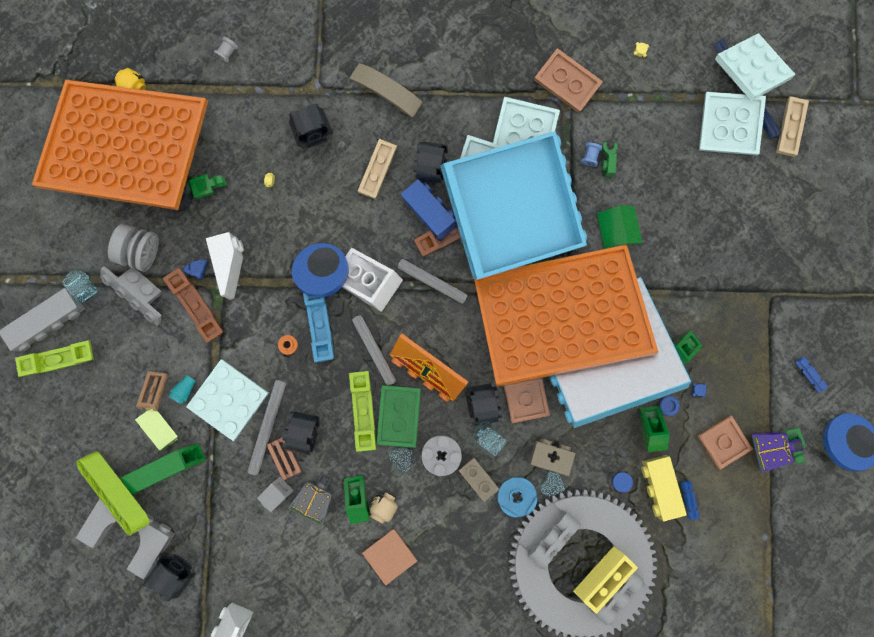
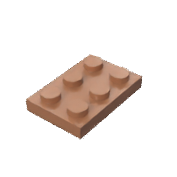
[534,48,603,113]

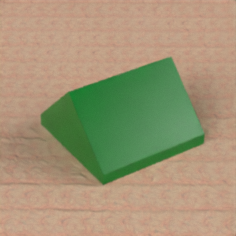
[597,205,642,249]

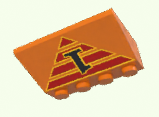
[390,333,468,402]

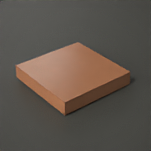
[503,378,550,423]
[697,415,753,470]
[362,528,418,585]

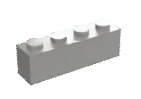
[0,288,85,352]

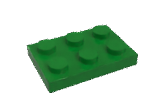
[377,385,421,448]

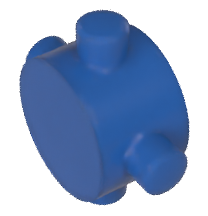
[692,383,706,398]

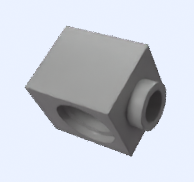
[257,477,294,513]

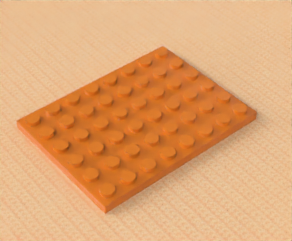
[32,80,208,210]
[474,245,658,386]

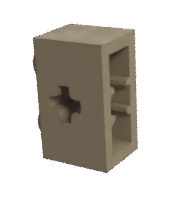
[529,438,576,476]
[458,457,499,502]

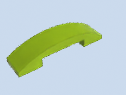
[15,340,94,377]
[349,371,376,452]

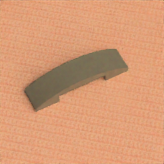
[349,63,423,119]

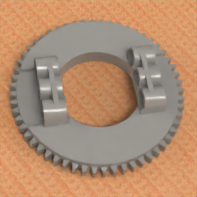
[509,489,657,637]

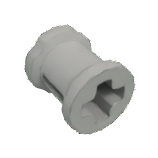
[213,37,238,63]

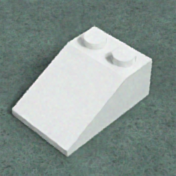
[206,232,244,300]
[342,248,403,312]
[211,602,253,637]

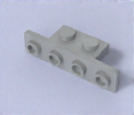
[100,266,162,326]

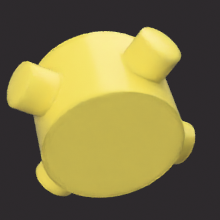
[633,42,649,57]
[264,173,275,187]

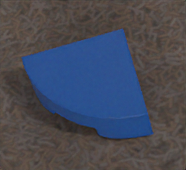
[183,259,209,279]

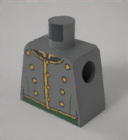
[288,474,334,526]

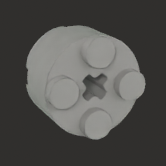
[422,435,462,476]

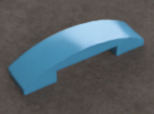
[303,293,334,363]

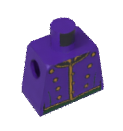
[752,432,804,473]

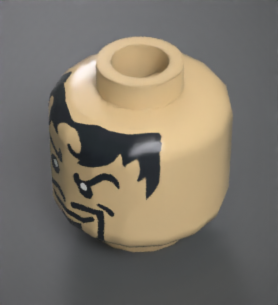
[368,492,398,524]

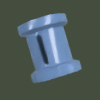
[581,142,602,167]

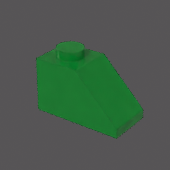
[673,330,703,365]
[639,405,670,452]
[344,475,370,525]

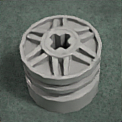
[108,223,159,272]

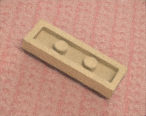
[776,96,809,157]
[358,139,397,200]

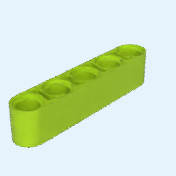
[76,451,149,536]

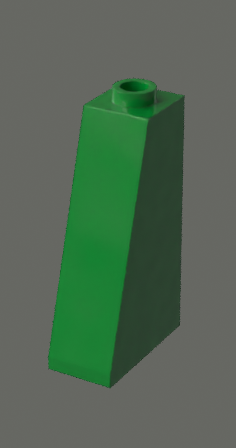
[120,443,206,495]

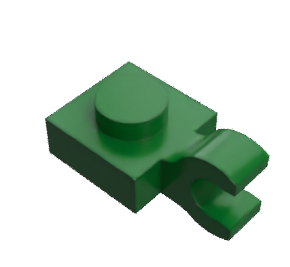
[602,142,618,178]
[189,174,227,199]
[781,427,806,464]

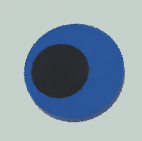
[292,243,349,297]
[823,414,874,472]

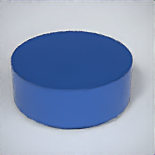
[658,396,680,416]
[612,472,633,492]

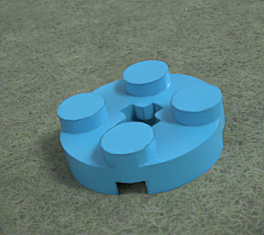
[497,477,537,517]

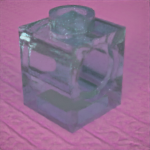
[61,270,98,302]
[475,426,507,457]

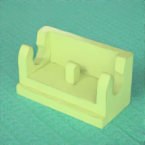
[135,409,178,452]

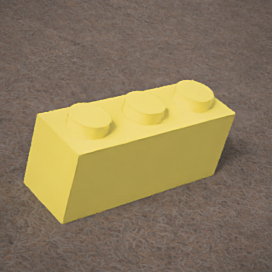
[641,455,686,522]
[573,546,638,614]

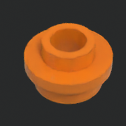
[278,335,298,355]

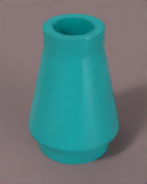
[168,375,196,405]

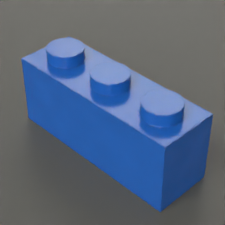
[401,179,457,241]

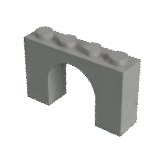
[76,499,175,580]

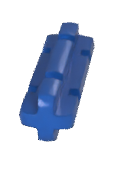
[795,357,828,392]
[680,480,700,520]

